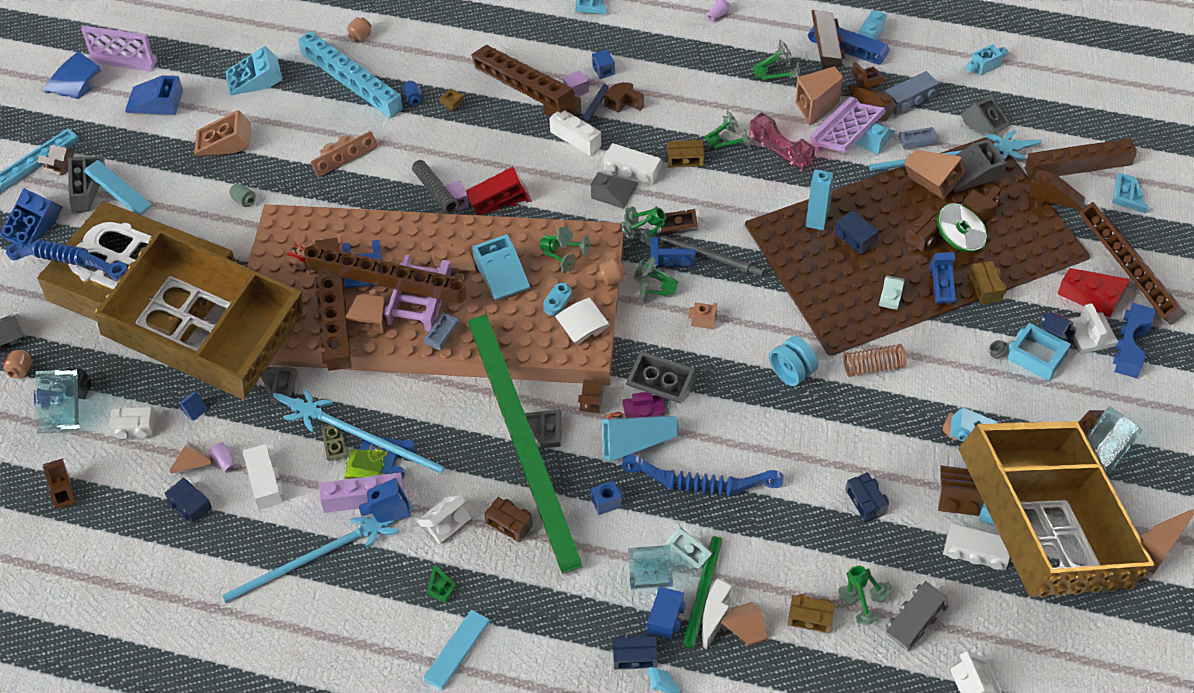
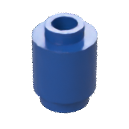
[403,81,423,106]

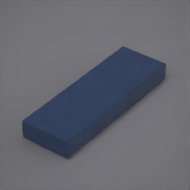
[581,84,609,124]

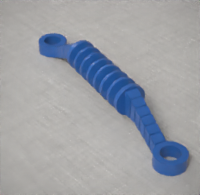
[6,239,128,281]
[622,455,784,496]

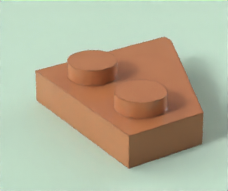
[430,243,476,275]

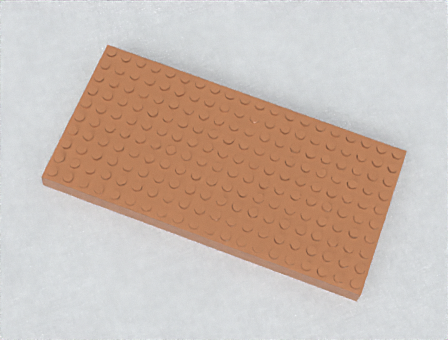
[247,204,625,385]

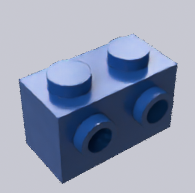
[647,586,687,640]

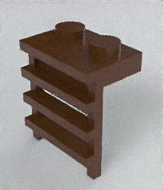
[938,465,983,516]

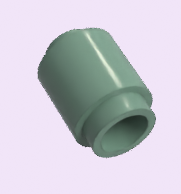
[229,184,256,207]

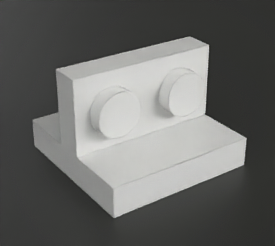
[1069,304,1118,354]
[416,495,471,543]
[950,651,1002,693]

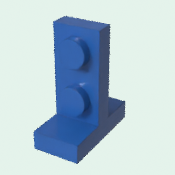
[650,237,695,278]
[929,252,956,304]

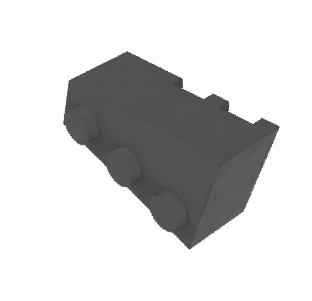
[68,156,105,211]
[886,581,949,652]

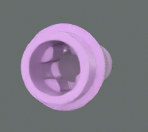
[706,0,730,22]
[209,442,236,473]

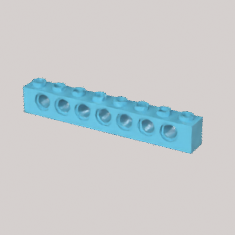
[298,31,403,118]

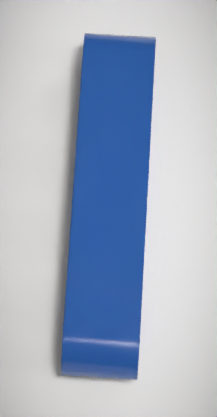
[808,25,890,65]

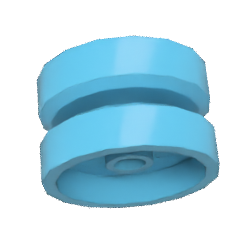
[769,336,818,386]

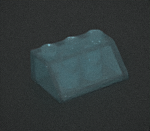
[35,370,79,434]
[1086,406,1143,476]

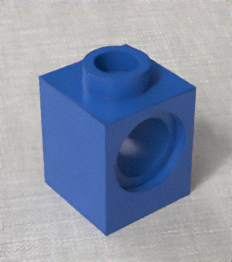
[592,49,615,79]
[591,481,623,515]

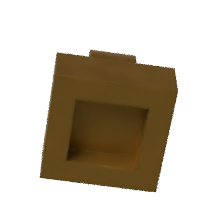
[439,88,464,112]

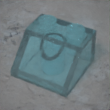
[628,545,673,590]

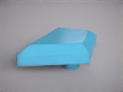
[648,667,681,693]

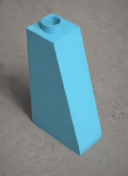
[806,169,833,230]
[602,415,679,460]

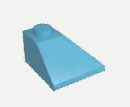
[851,122,895,154]

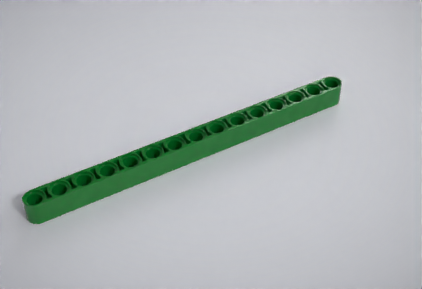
[468,314,582,574]

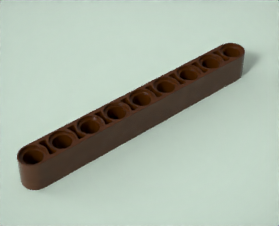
[304,245,466,303]

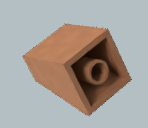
[795,66,843,125]
[904,150,966,200]

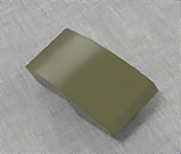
[321,425,347,461]

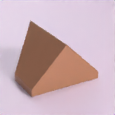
[170,442,212,474]
[721,602,768,646]

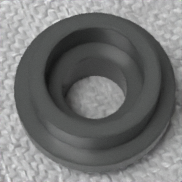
[989,340,1009,359]

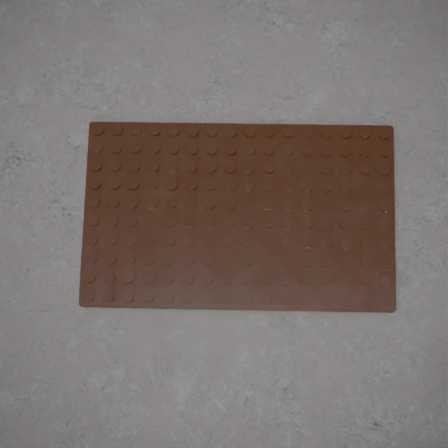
[745,137,1090,356]

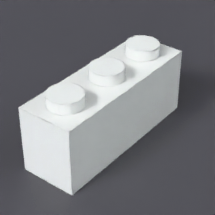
[550,111,601,156]
[604,143,661,185]
[243,444,284,510]
[943,523,1010,570]

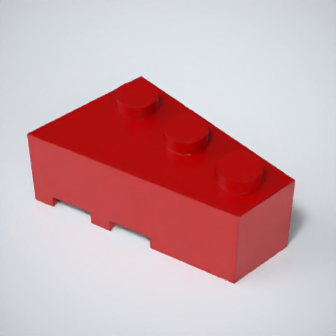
[466,167,532,215]
[1058,268,1130,318]

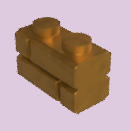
[667,140,704,167]
[969,261,1007,305]
[787,594,835,634]

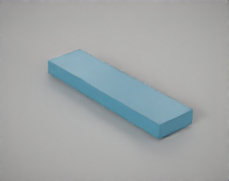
[85,160,151,215]
[424,610,490,691]

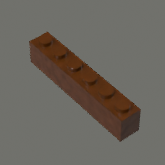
[1025,138,1137,180]

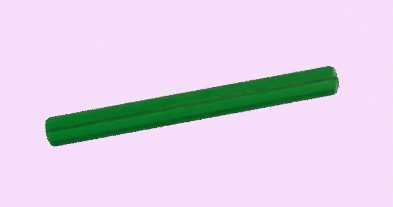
[683,536,722,649]

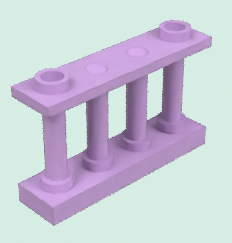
[384,255,451,331]

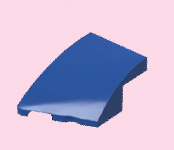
[44,51,101,99]

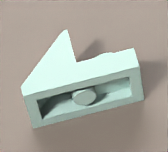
[879,275,905,310]
[666,526,712,569]

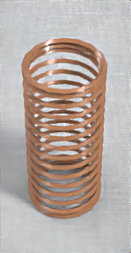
[843,344,907,377]

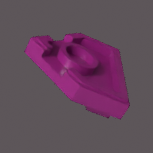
[622,392,664,418]

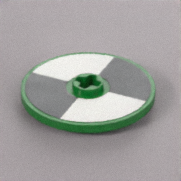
[937,204,987,253]

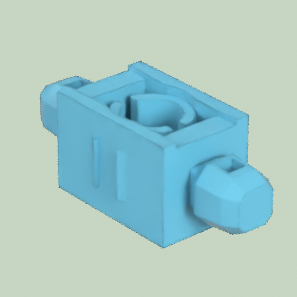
[966,44,1008,75]

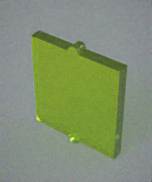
[344,449,386,479]

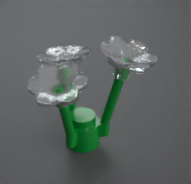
[752,40,801,81]

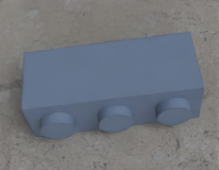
[885,71,939,115]

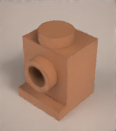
[688,302,717,329]

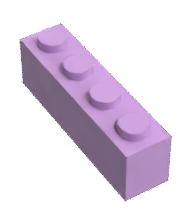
[319,473,404,513]

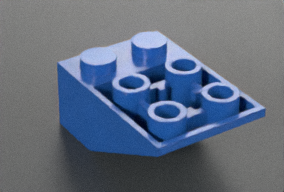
[125,75,183,115]
[0,188,63,246]

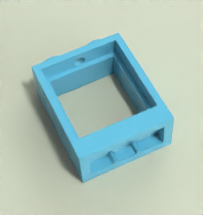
[1008,323,1071,381]

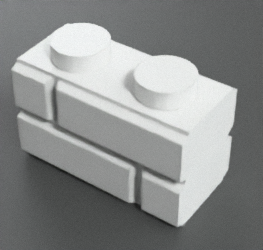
[109,407,155,439]

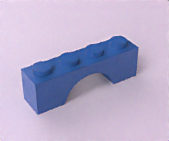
[1113,303,1155,379]

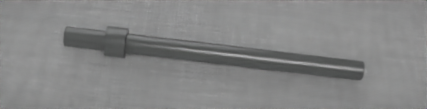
[660,235,764,276]

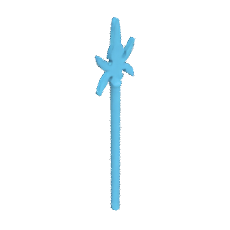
[869,130,1042,171]
[273,389,445,474]
[222,505,414,603]

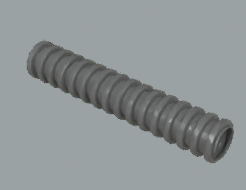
[412,160,459,214]

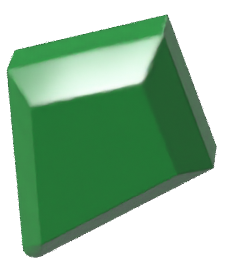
[427,565,456,603]

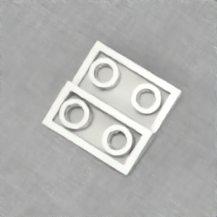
[555,298,610,345]

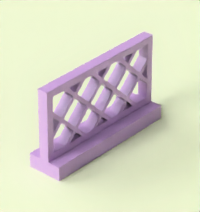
[81,26,158,71]
[809,97,886,152]

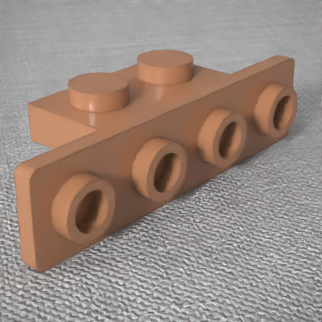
[311,131,378,177]

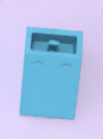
[225,46,282,96]
[472,234,530,301]

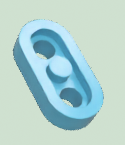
[543,283,572,316]

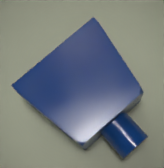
[359,478,411,523]

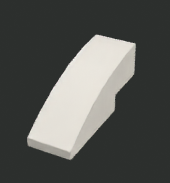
[702,579,732,649]

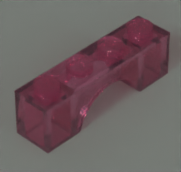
[749,112,815,171]

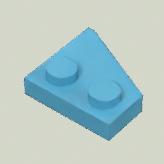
[575,0,607,15]
[1112,172,1149,213]

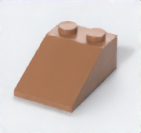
[194,110,251,156]
[1140,509,1194,574]

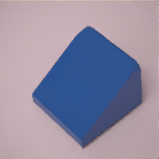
[180,391,207,421]

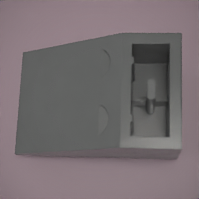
[953,139,1006,192]

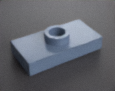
[899,127,938,149]
[423,312,460,351]

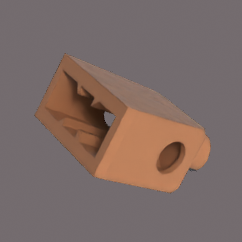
[346,289,386,334]

